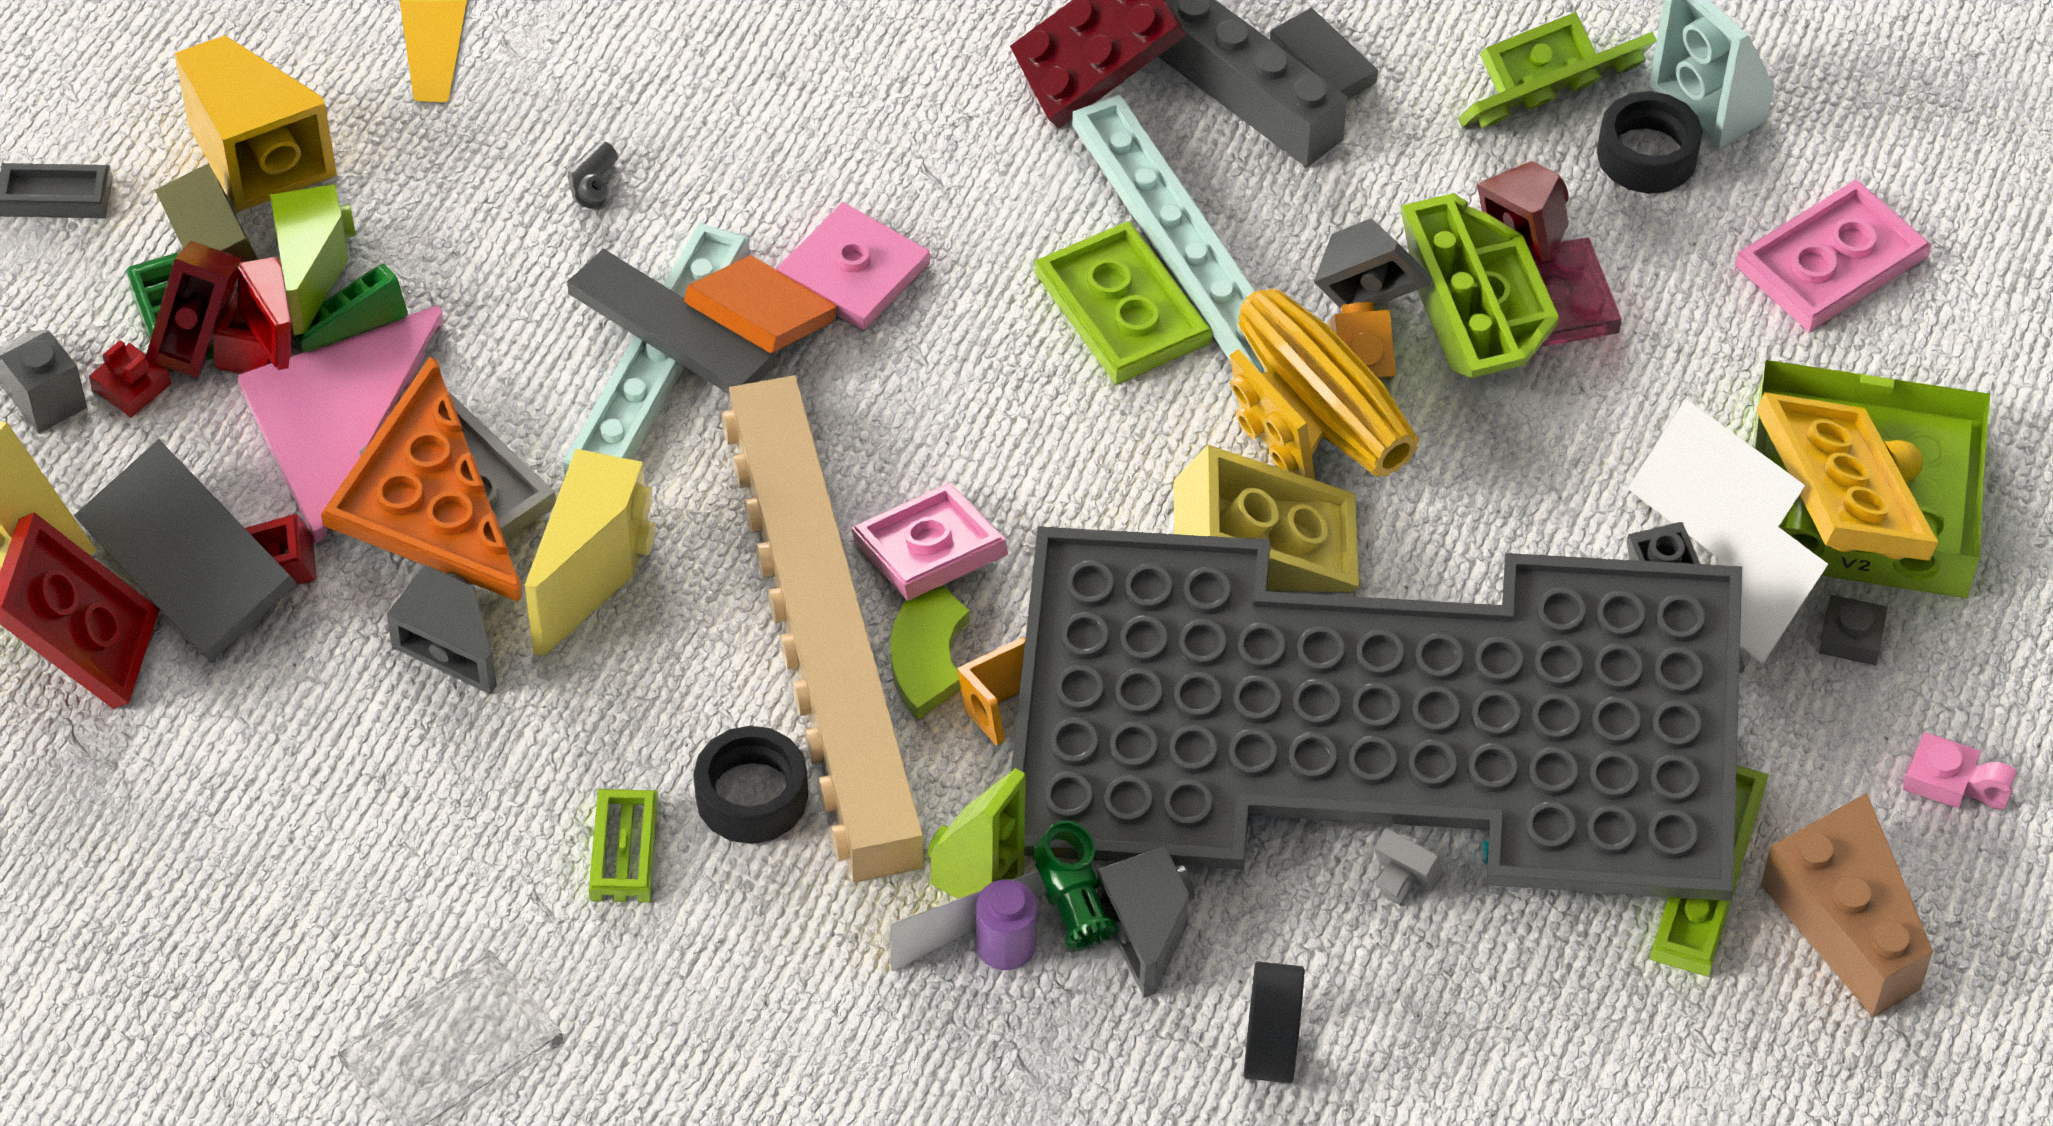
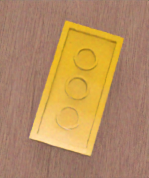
[1756,392,1939,561]

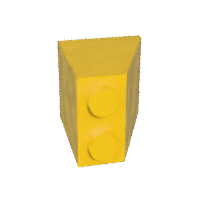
[174,35,337,213]

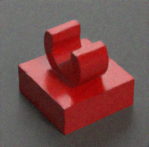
[89,340,171,418]

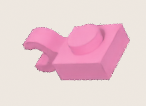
[1903,732,2017,810]

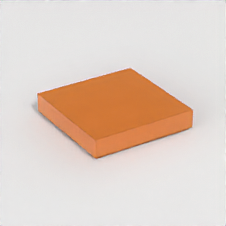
[684,255,838,354]

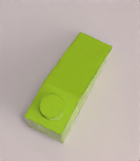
[270,184,356,335]
[927,768,1026,899]

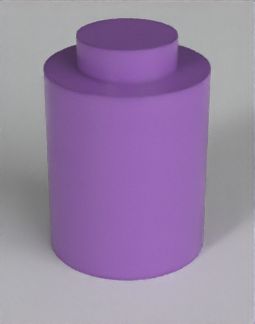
[975,880,1037,970]

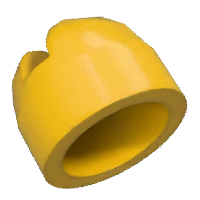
[1884,440,1923,483]

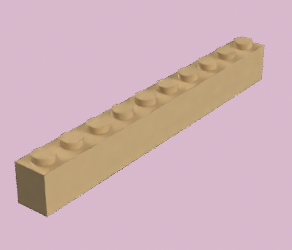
[721,375,924,883]

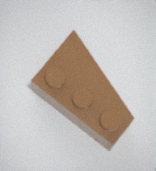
[1761,793,1933,1017]

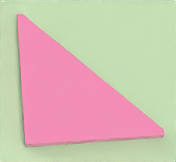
[237,305,444,543]

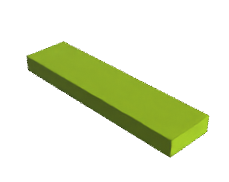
[1650,765,1769,977]

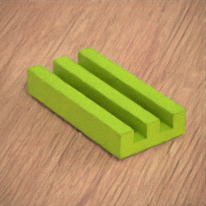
[589,789,659,903]

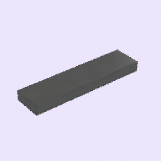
[567,248,774,394]

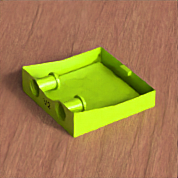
[1752,360,1990,599]

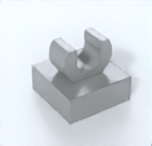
[1374,828,1444,906]

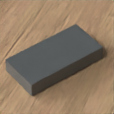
[1270,7,1378,99]
[0,163,113,218]

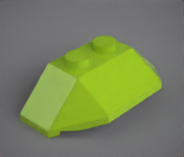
[1401,193,1559,378]

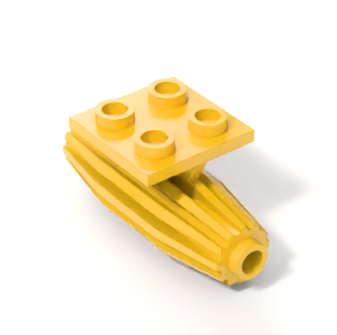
[1229,288,1419,480]

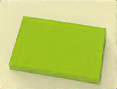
[1034,221,1212,385]

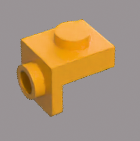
[1328,302,1396,380]

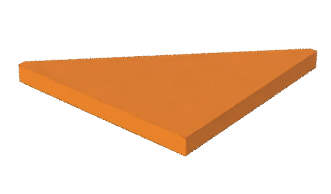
[321,357,523,602]

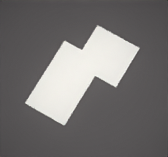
[1628,399,1828,664]

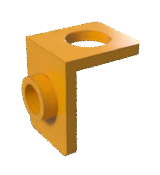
[957,637,1025,746]

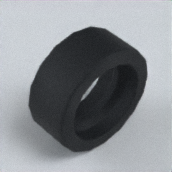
[1596,91,1703,194]
[693,725,808,844]
[1244,961,1305,1084]

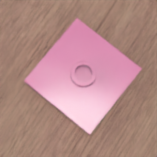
[776,202,930,331]
[851,483,1008,601]

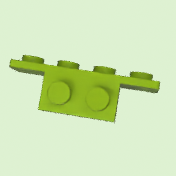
[1458,12,1657,129]

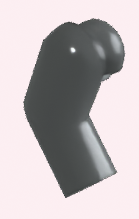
[567,140,618,209]

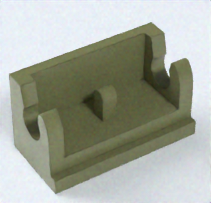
[155,163,259,262]

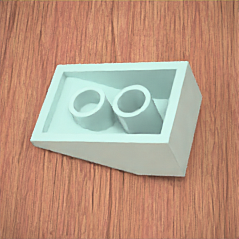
[1649,0,1774,149]

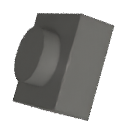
[1819,595,1888,665]

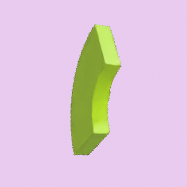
[890,585,969,720]

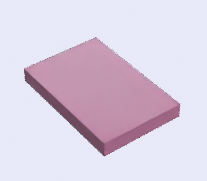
[1735,179,1931,333]

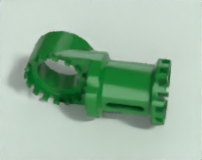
[1033,821,1118,952]

